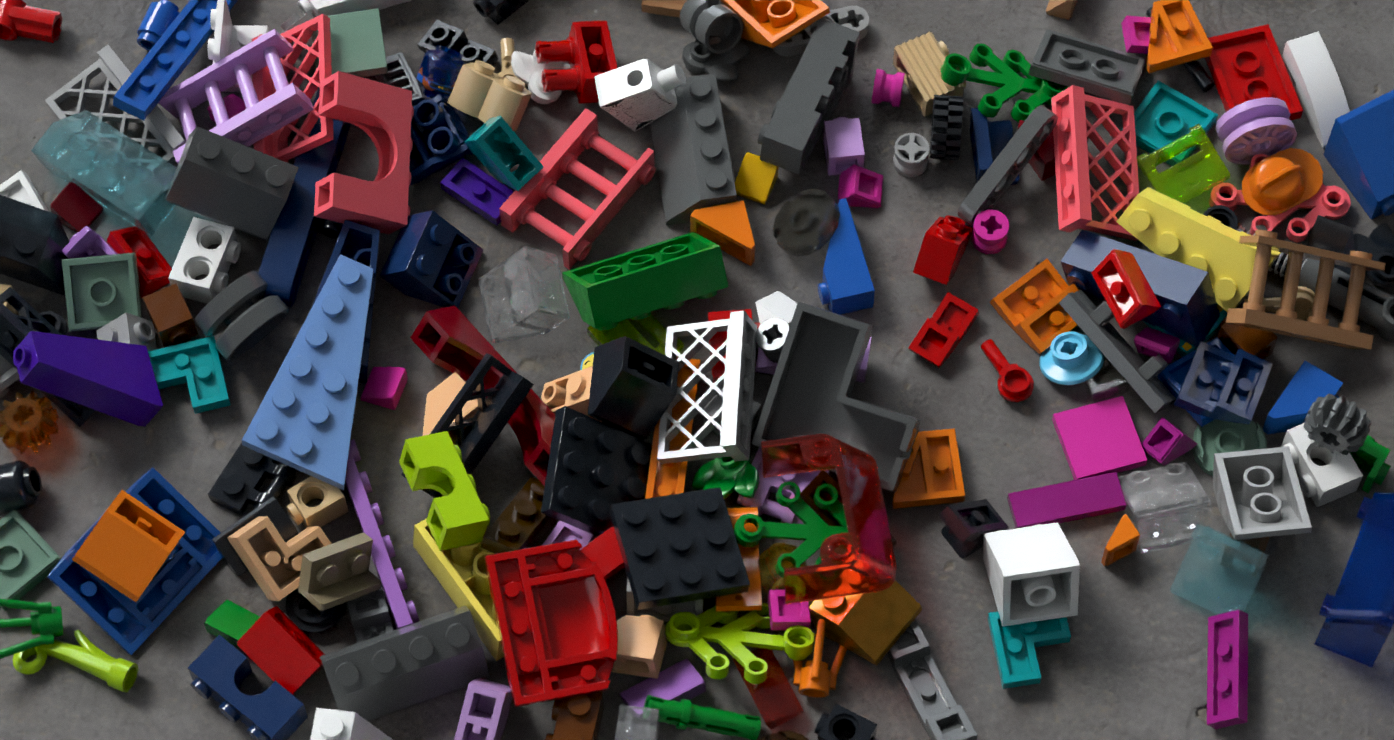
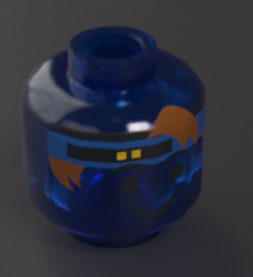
[416,46,466,98]

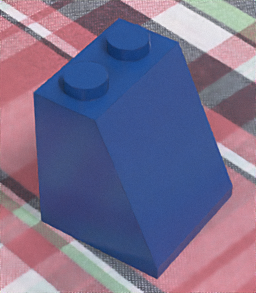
[1323,90,1394,220]

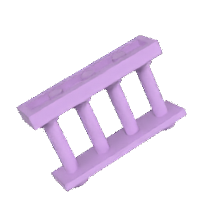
[158,29,314,163]

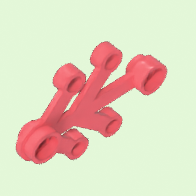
[1209,154,1351,242]

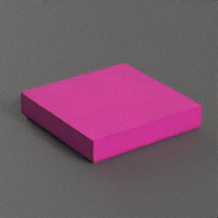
[1052,396,1147,480]

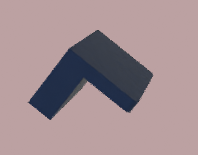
[969,108,1019,185]

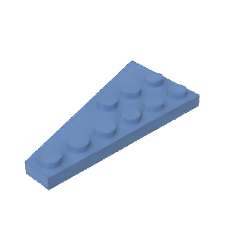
[242,254,374,491]

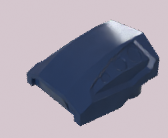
[409,94,474,186]

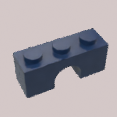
[188,635,308,740]

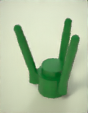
[0,599,63,659]

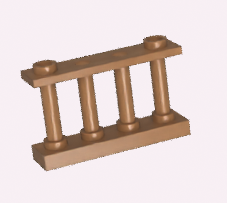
[1226,230,1386,350]

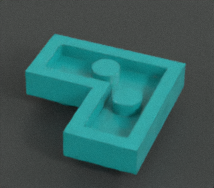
[148,336,231,414]
[987,611,1071,689]

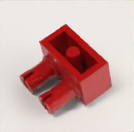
[535,20,618,104]

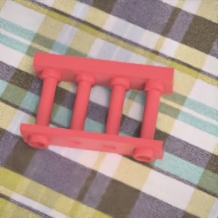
[499,108,656,270]

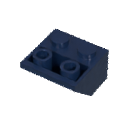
[380,210,484,308]

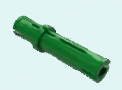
[643,695,761,740]

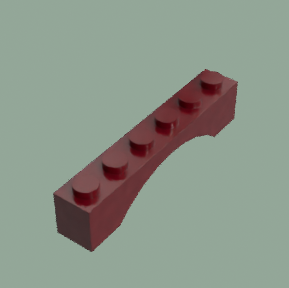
[410,306,555,486]

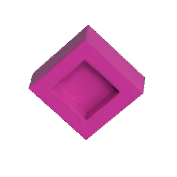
[1121,16,1151,54]
[768,590,811,630]

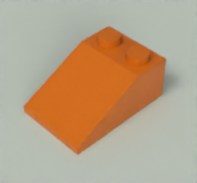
[721,0,830,48]

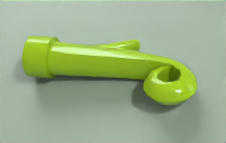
[13,630,138,693]

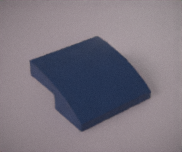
[1174,341,1273,424]

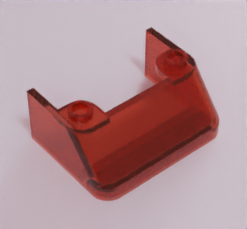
[761,434,897,604]

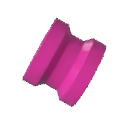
[872,69,905,107]
[972,209,1009,254]

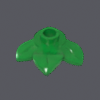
[692,456,759,500]

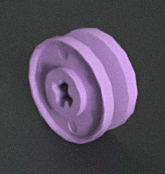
[1215,97,1297,164]

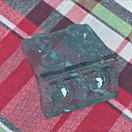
[1170,523,1271,614]

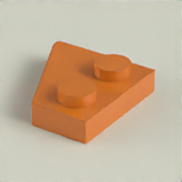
[1147,0,1213,73]
[892,428,965,509]

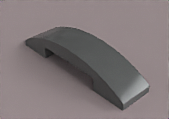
[887,619,978,740]

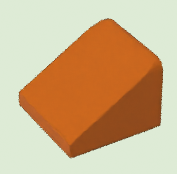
[1101,514,1140,566]

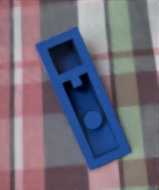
[817,198,875,315]

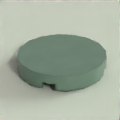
[1192,419,1267,477]

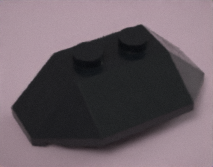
[0,195,70,296]

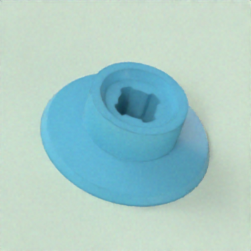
[1039,331,1105,385]

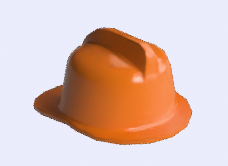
[1241,148,1323,215]

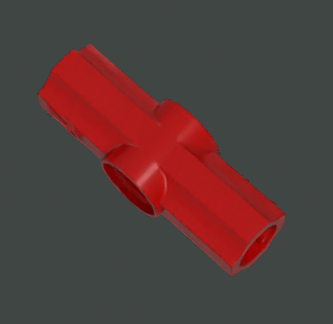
[0,0,62,43]

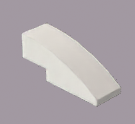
[1282,31,1350,149]

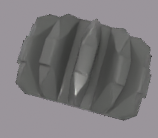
[1303,394,1371,455]

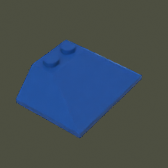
[47,467,222,655]

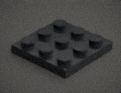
[541,406,652,536]
[610,487,750,610]

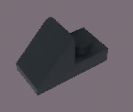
[939,499,1008,558]

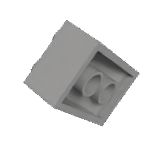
[1212,446,1312,540]

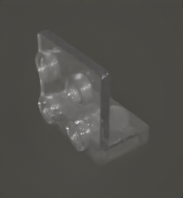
[1118,462,1213,554]

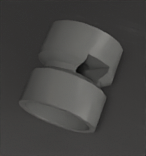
[680,0,744,54]

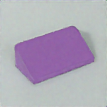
[620,658,706,727]

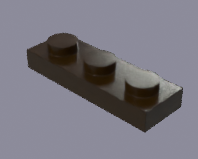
[481,477,550,554]

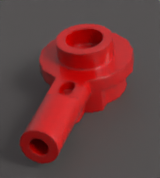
[981,339,1034,402]

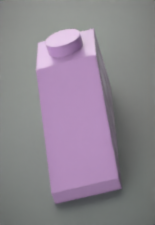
[454,677,513,740]

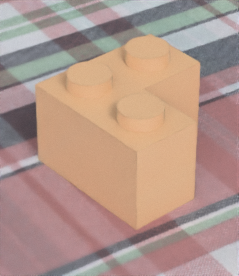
[227,516,331,601]

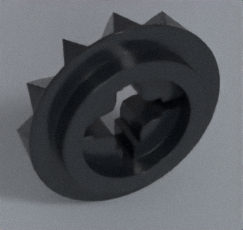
[285,587,346,634]

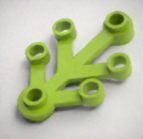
[665,603,814,684]

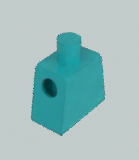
[465,116,544,191]

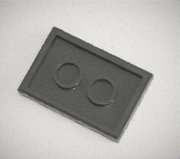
[1028,29,1147,105]

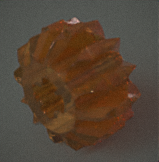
[0,391,59,455]

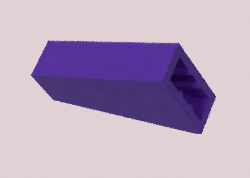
[13,331,163,427]

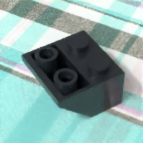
[588,336,679,440]

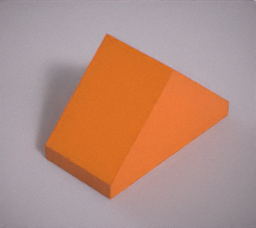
[690,200,755,266]

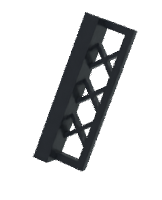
[0,287,96,427]
[401,353,534,498]

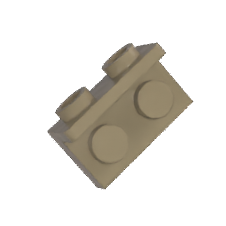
[298,532,381,611]

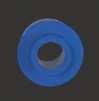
[137,0,179,51]

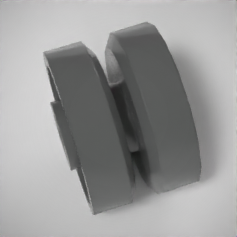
[194,271,289,361]

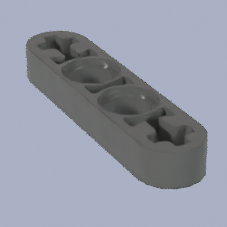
[957,105,1058,227]

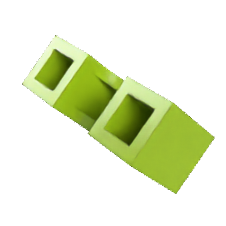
[399,431,490,551]

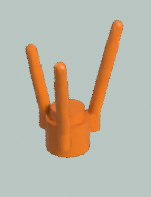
[793,619,847,698]

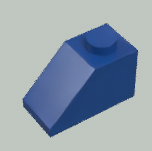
[1263,361,1343,435]

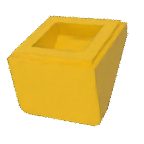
[735,152,779,205]

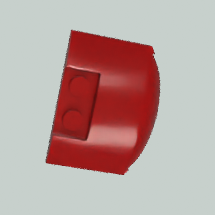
[485,539,618,707]

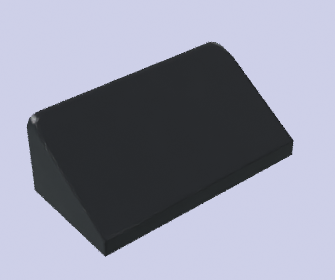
[212,496,298,576]

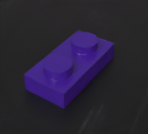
[440,157,514,226]

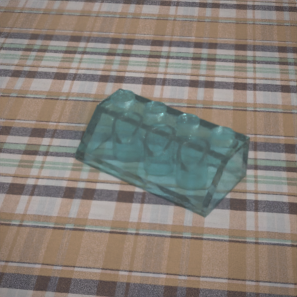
[31,110,177,237]

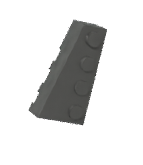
[757,18,860,174]

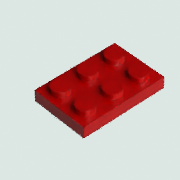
[1205,24,1303,120]

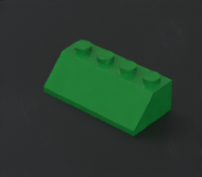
[562,232,729,331]

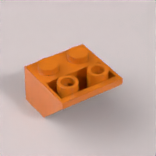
[72,490,185,602]

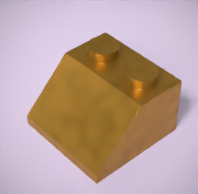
[809,553,922,666]

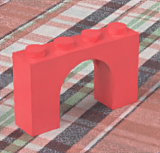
[314,71,414,235]

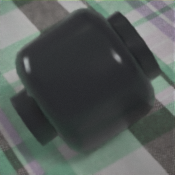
[0,460,42,513]

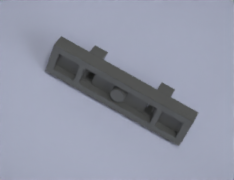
[1059,290,1176,413]

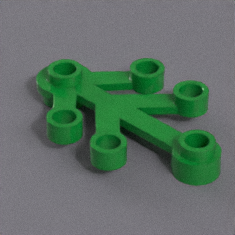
[940,43,1068,122]
[733,481,882,581]

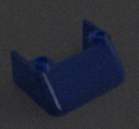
[1314,492,1394,667]

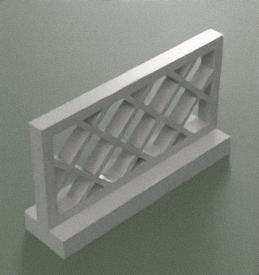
[45,45,186,201]
[657,310,757,464]

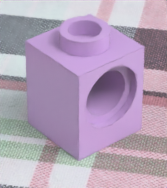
[823,117,865,176]

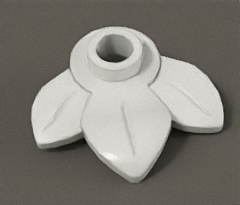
[511,50,571,104]

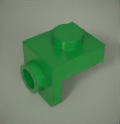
[1349,435,1391,493]

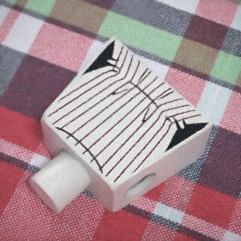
[594,59,686,131]

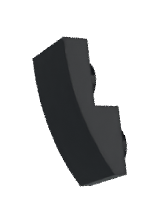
[417,20,499,74]

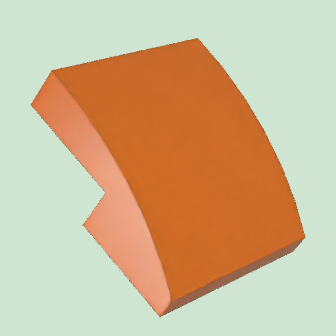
[990,258,1079,354]

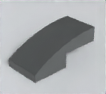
[347,585,394,643]

